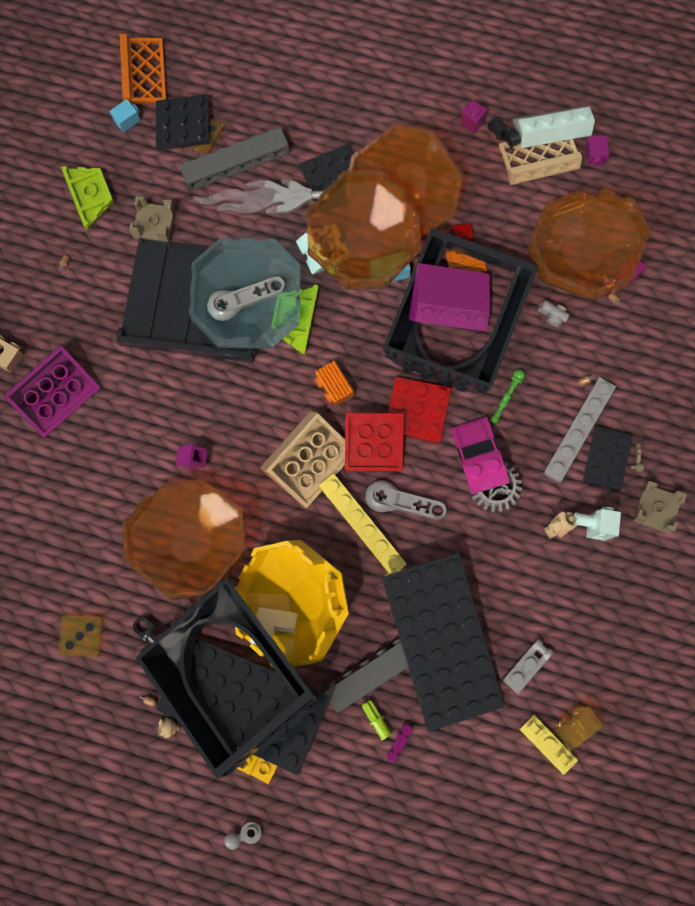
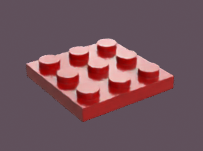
[388,377,451,444]
[345,412,404,471]

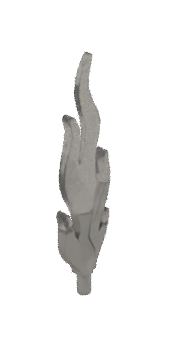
[193,179,327,214]

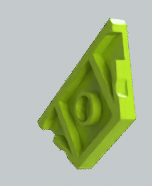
[61,166,114,229]
[272,285,319,354]

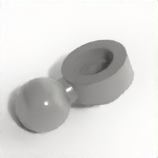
[224,822,261,850]

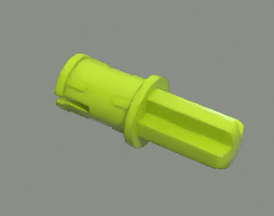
[362,700,392,741]

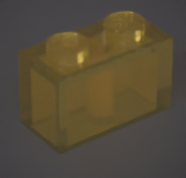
[553,705,604,751]

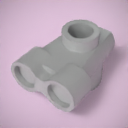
[537,300,569,327]

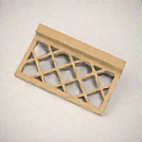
[499,139,582,185]

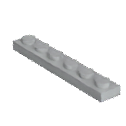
[543,377,616,483]

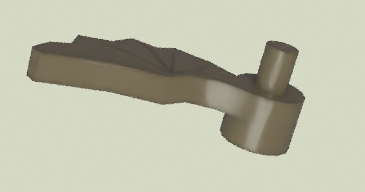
[630,441,644,472]

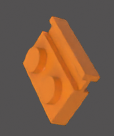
[445,251,487,273]

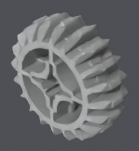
[470,462,522,512]

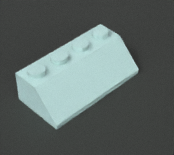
[513,106,595,148]

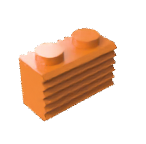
[314,360,354,407]

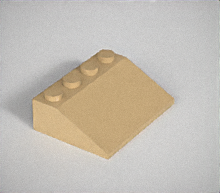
[260,411,345,508]

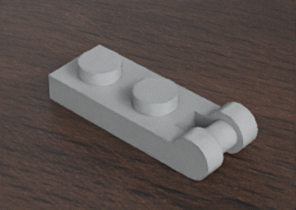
[502,639,554,694]

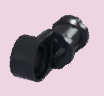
[487,117,521,148]
[133,617,159,644]

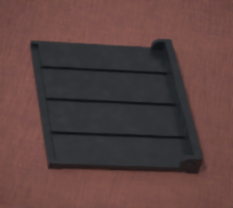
[116,238,271,363]

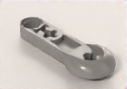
[207,276,285,321]
[365,480,446,520]

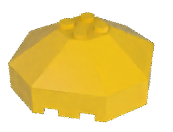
[235,540,349,666]

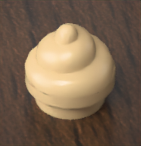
[158,717,180,738]

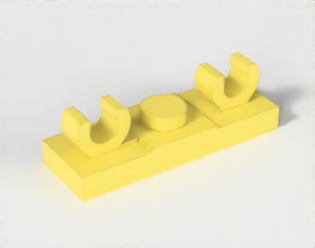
[519,715,578,775]

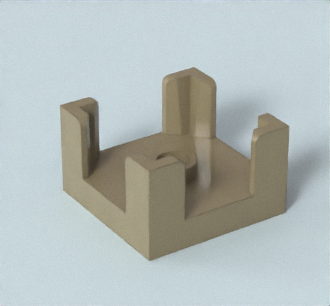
[129,196,175,242]
[632,481,687,534]

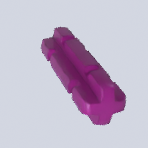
[387,724,413,763]

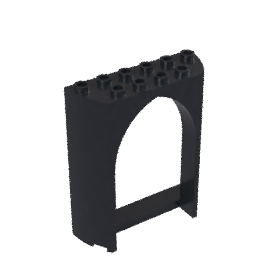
[383,228,538,394]
[136,578,317,779]

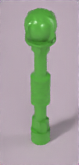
[490,370,525,425]

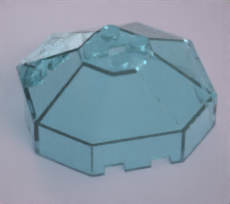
[189,238,301,349]

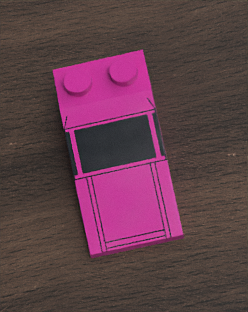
[450,417,509,494]

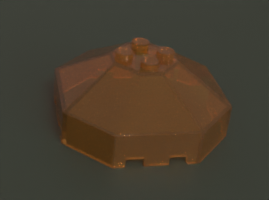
[345,123,464,242]
[306,171,421,290]
[527,188,651,301]
[122,479,248,600]

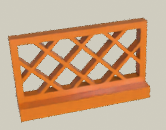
[119,34,166,104]

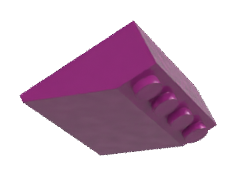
[409,263,490,332]
[3,345,100,438]

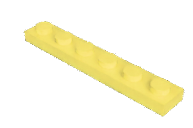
[319,474,407,573]

